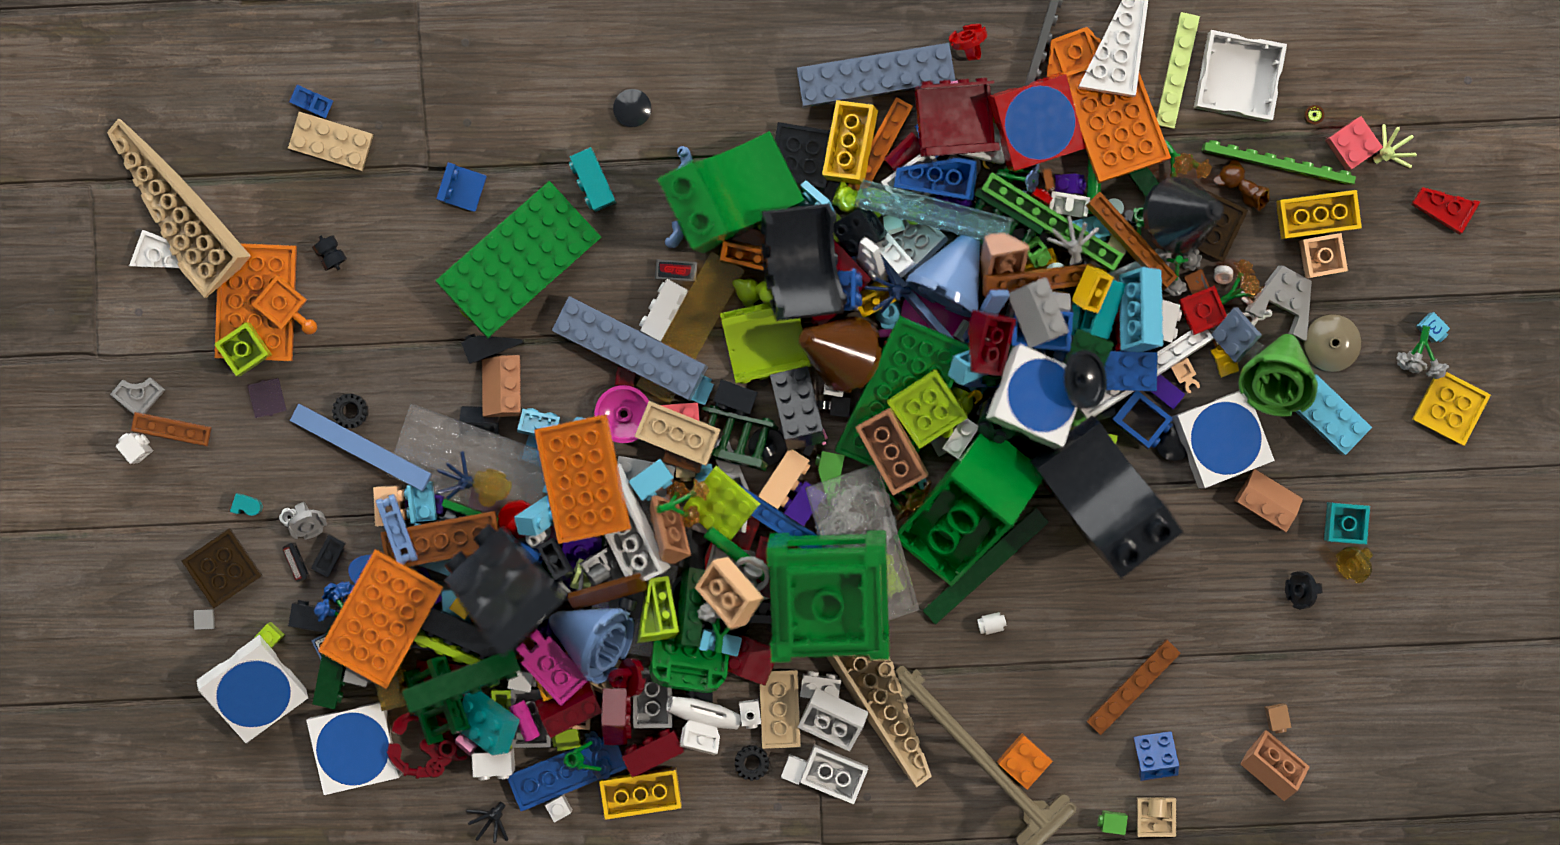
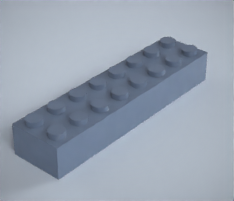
[797,43,955,108]
[552,296,708,401]

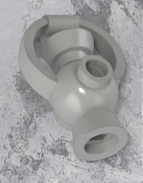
[735,557,770,591]

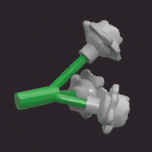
[1155,249,1202,296]
[1396,325,1449,379]
[698,602,747,653]

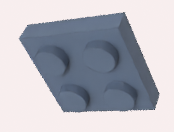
[1211,308,1262,362]

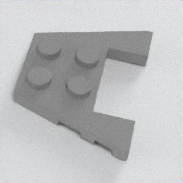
[1245,266,1312,341]

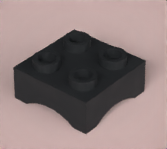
[668,528,711,570]

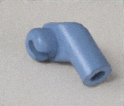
[677,146,693,168]
[665,221,684,248]

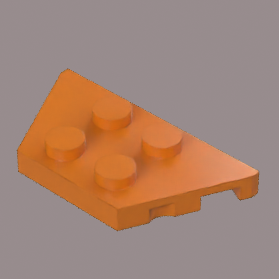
[1046,27,1102,77]

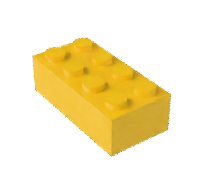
[822,100,878,185]
[1276,190,1362,240]
[599,767,682,820]

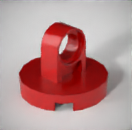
[949,24,988,61]
[498,500,531,538]

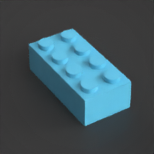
[1119,267,1163,352]
[1295,374,1372,455]

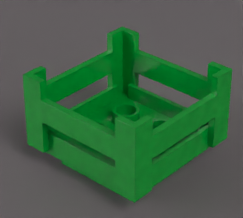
[767,530,890,662]

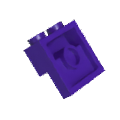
[562,535,603,570]

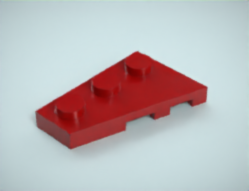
[1411,187,1480,235]

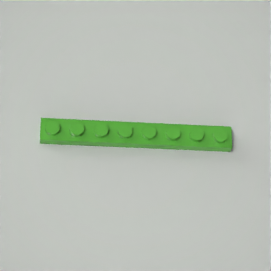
[1201,140,1356,185]

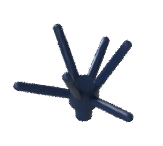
[864,262,911,313]
[437,451,480,500]

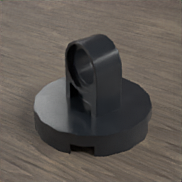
[748,428,787,465]
[1285,571,1323,610]
[608,591,644,621]

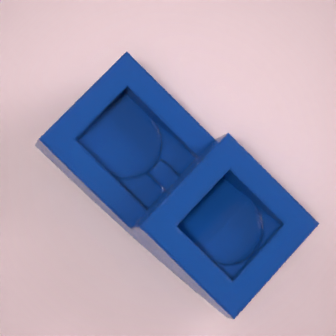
[289,84,333,118]

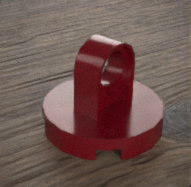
[607,658,645,697]

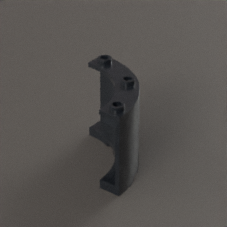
[761,203,847,321]

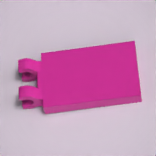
[516,630,588,706]

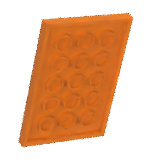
[1063,65,1171,183]
[214,244,297,361]
[534,414,631,544]
[318,549,444,689]

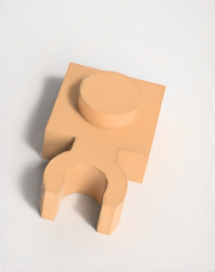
[1171,357,1200,393]

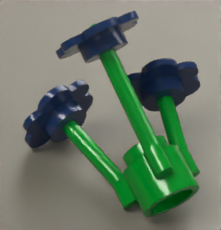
[563,730,612,780]

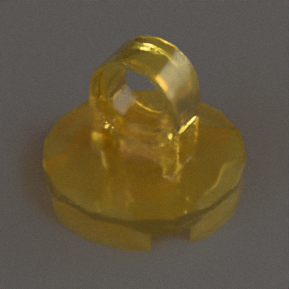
[473,469,512,507]
[1336,547,1373,583]

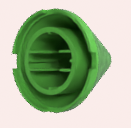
[1239,334,1318,416]

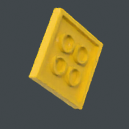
[1412,372,1491,446]

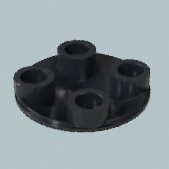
[613,89,652,127]
[1156,423,1188,461]

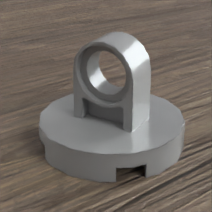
[287,502,327,539]

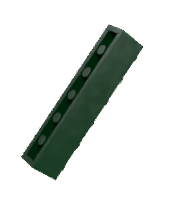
[402,649,521,716]

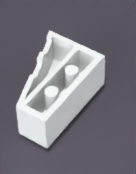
[639,279,689,341]

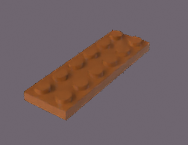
[380,511,499,567]

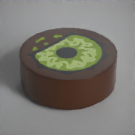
[1304,105,1325,125]

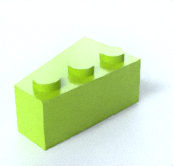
[637,576,679,643]

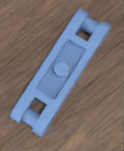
[376,494,418,565]

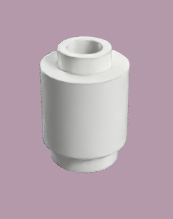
[526,527,551,548]
[977,612,1007,635]

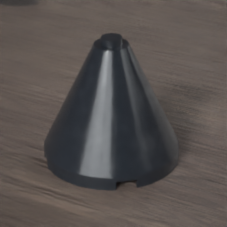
[1143,176,1223,254]

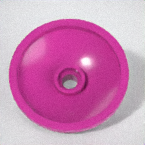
[594,385,649,443]

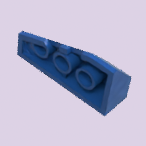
[894,158,976,200]

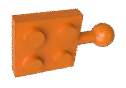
[252,275,317,335]

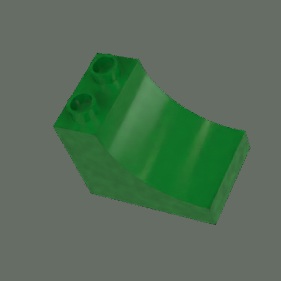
[658,131,806,254]
[893,433,1043,587]

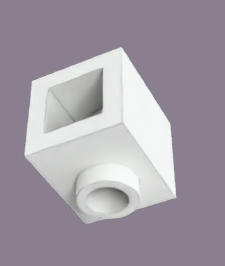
[739,699,761,729]

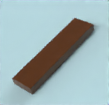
[567,573,647,610]

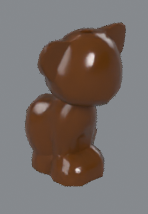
[1214,160,1270,211]

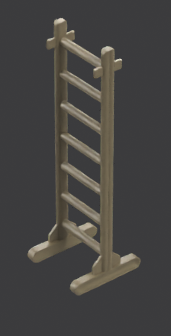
[895,665,1076,845]

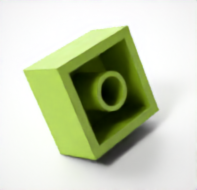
[214,322,272,376]

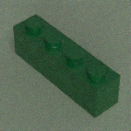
[674,567,706,649]
[312,627,346,709]

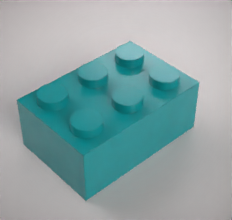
[568,147,616,212]
[461,691,520,756]

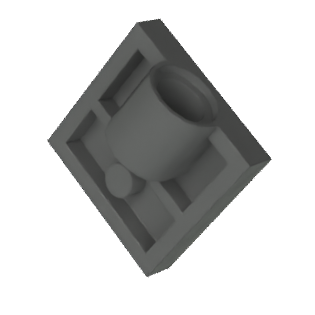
[579,544,625,586]

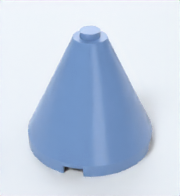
[906,232,980,318]
[549,608,634,683]

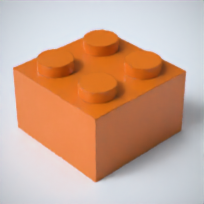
[997,733,1053,790]

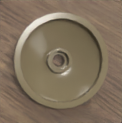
[1303,314,1361,372]

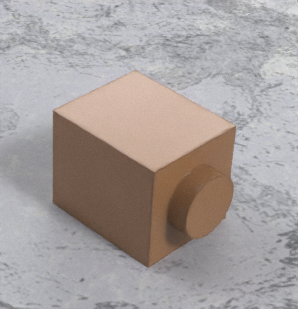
[1265,703,1291,733]

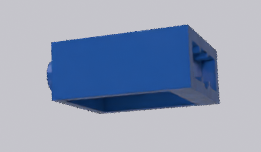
[1112,391,1173,450]

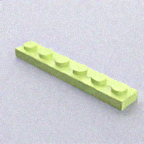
[1156,12,1200,129]

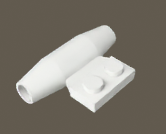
[666,696,741,755]

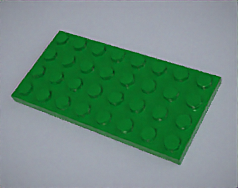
[435,181,601,339]
[835,315,970,470]

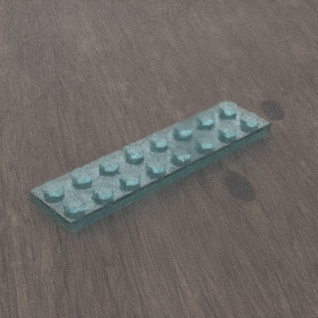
[854,179,1012,240]

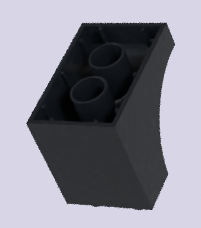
[1030,415,1183,579]

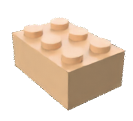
[758,450,810,509]
[695,557,764,629]

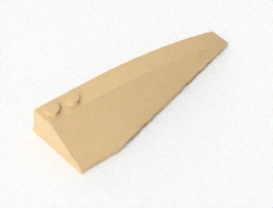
[107,119,251,298]
[826,655,932,787]

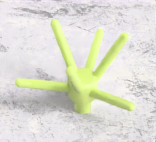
[1373,124,1417,168]

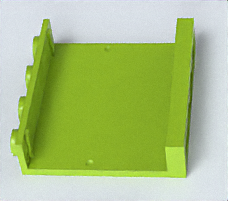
[720,303,811,384]

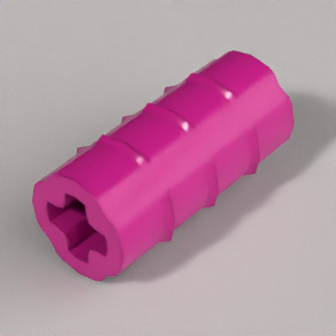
[509,700,541,742]

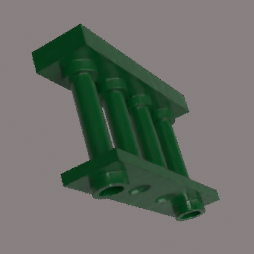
[954,188,1044,247]
[702,405,779,472]
[403,656,471,745]

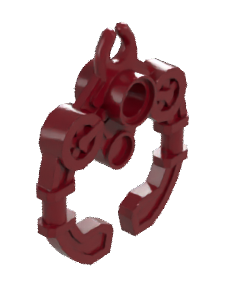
[386,712,468,779]

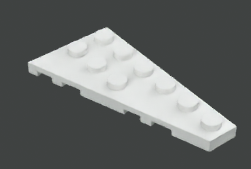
[1078,0,1148,97]

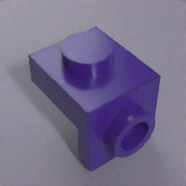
[1055,174,1086,194]

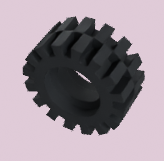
[332,394,368,428]
[735,745,769,781]

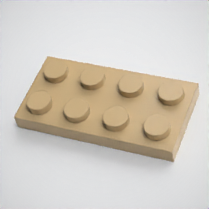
[288,112,374,171]
[635,401,721,466]
[760,670,801,749]

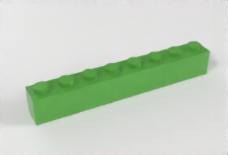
[981,173,1124,272]

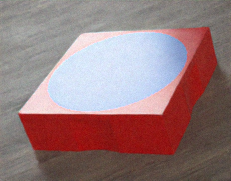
[988,73,1085,171]

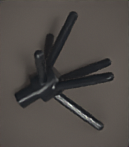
[466,802,509,843]

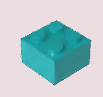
[1324,502,1370,544]

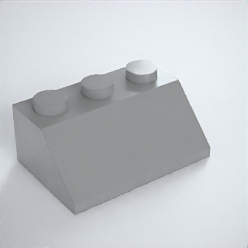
[1008,278,1069,348]

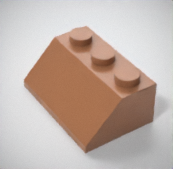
[979,233,1029,282]
[482,355,521,417]
[1234,469,1303,532]
[649,495,691,564]
[1240,730,1310,801]

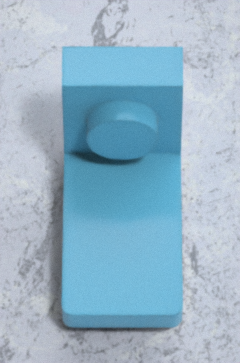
[699,628,742,656]

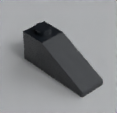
[461,333,525,364]

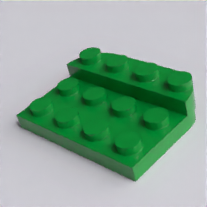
[649,632,729,693]

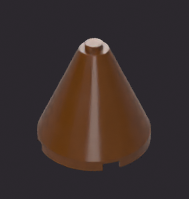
[799,316,882,393]

